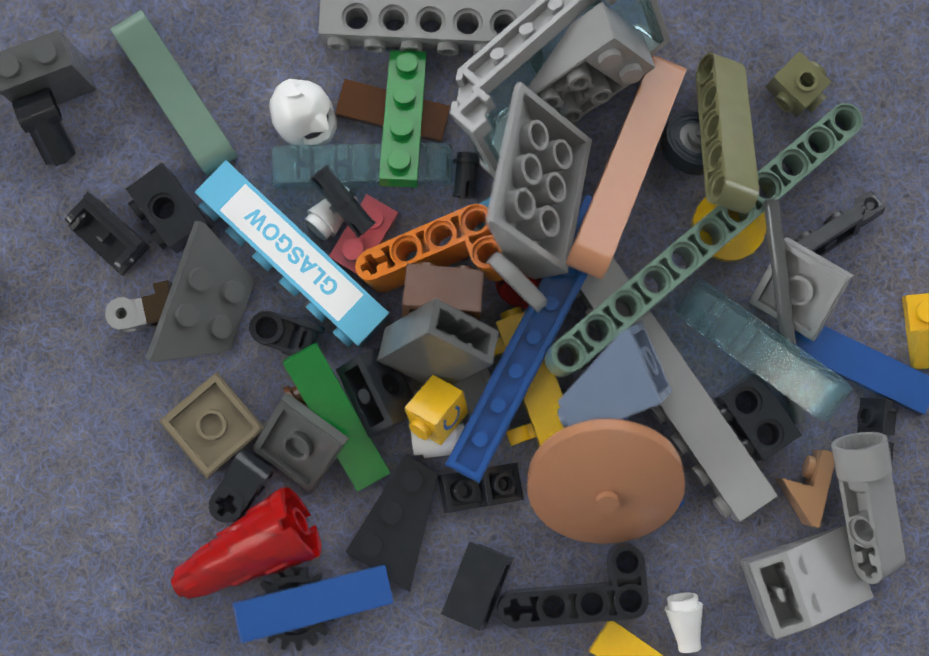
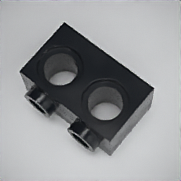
[714,372,802,461]

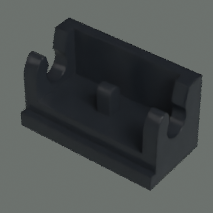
[65,191,150,276]
[441,542,513,631]

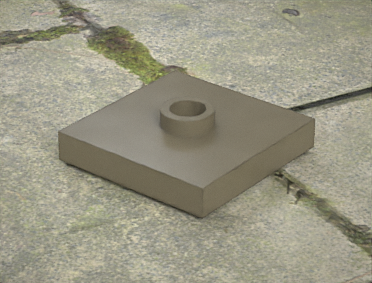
[159,372,265,479]

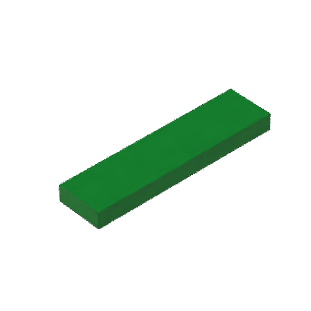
[283,342,390,492]

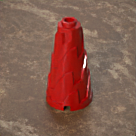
[171,486,322,600]

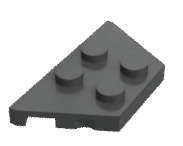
[145,221,255,362]

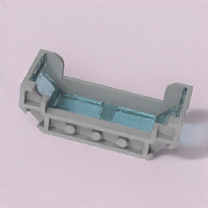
[450,0,671,179]

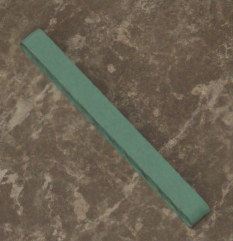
[545,103,863,377]

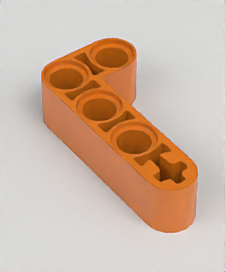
[355,203,503,293]

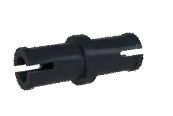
[309,164,376,238]

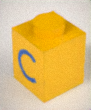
[405,375,468,445]

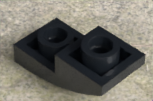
[438,462,524,513]

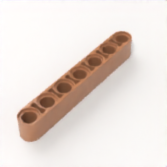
[565,55,687,280]

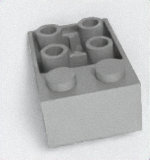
[528,2,655,123]
[740,524,874,639]

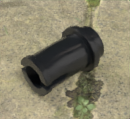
[452,152,481,199]

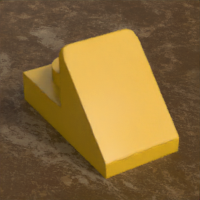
[902,293,929,370]

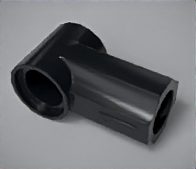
[12,88,76,166]

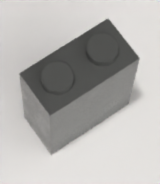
[0,30,97,105]
[377,298,499,385]

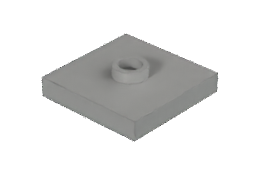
[749,237,854,341]

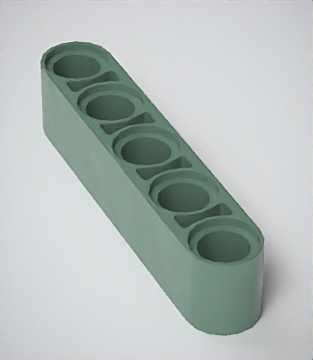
[110,9,239,177]

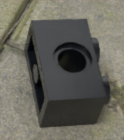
[126,163,213,253]
[336,348,414,438]

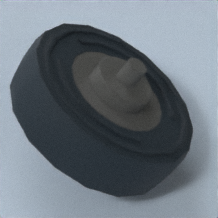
[660,111,704,176]

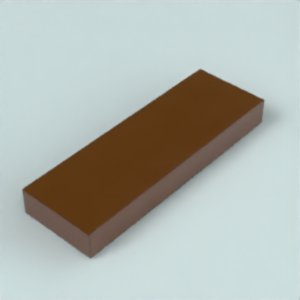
[335,79,451,144]

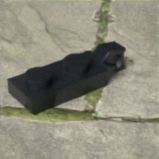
[794,191,886,256]

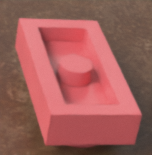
[329,194,399,275]

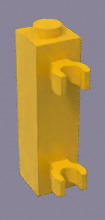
[494,307,564,447]

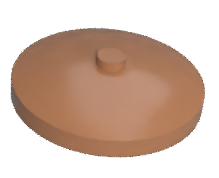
[528,419,685,544]

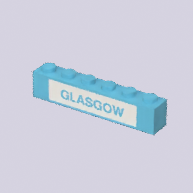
[195,160,391,349]

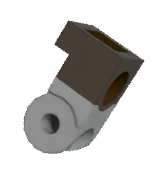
[105,280,172,332]

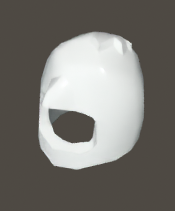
[269,79,337,150]

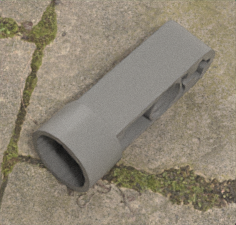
[831,432,905,584]

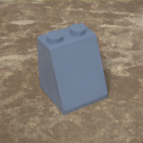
[558,321,673,428]

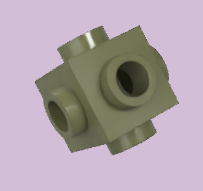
[765,51,831,118]

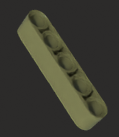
[696,52,759,214]

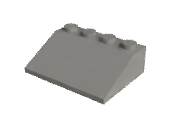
[486,82,592,279]

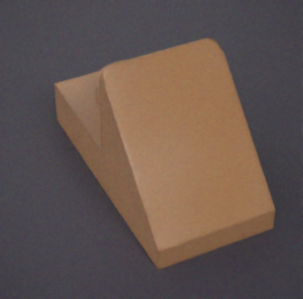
[775,449,835,528]

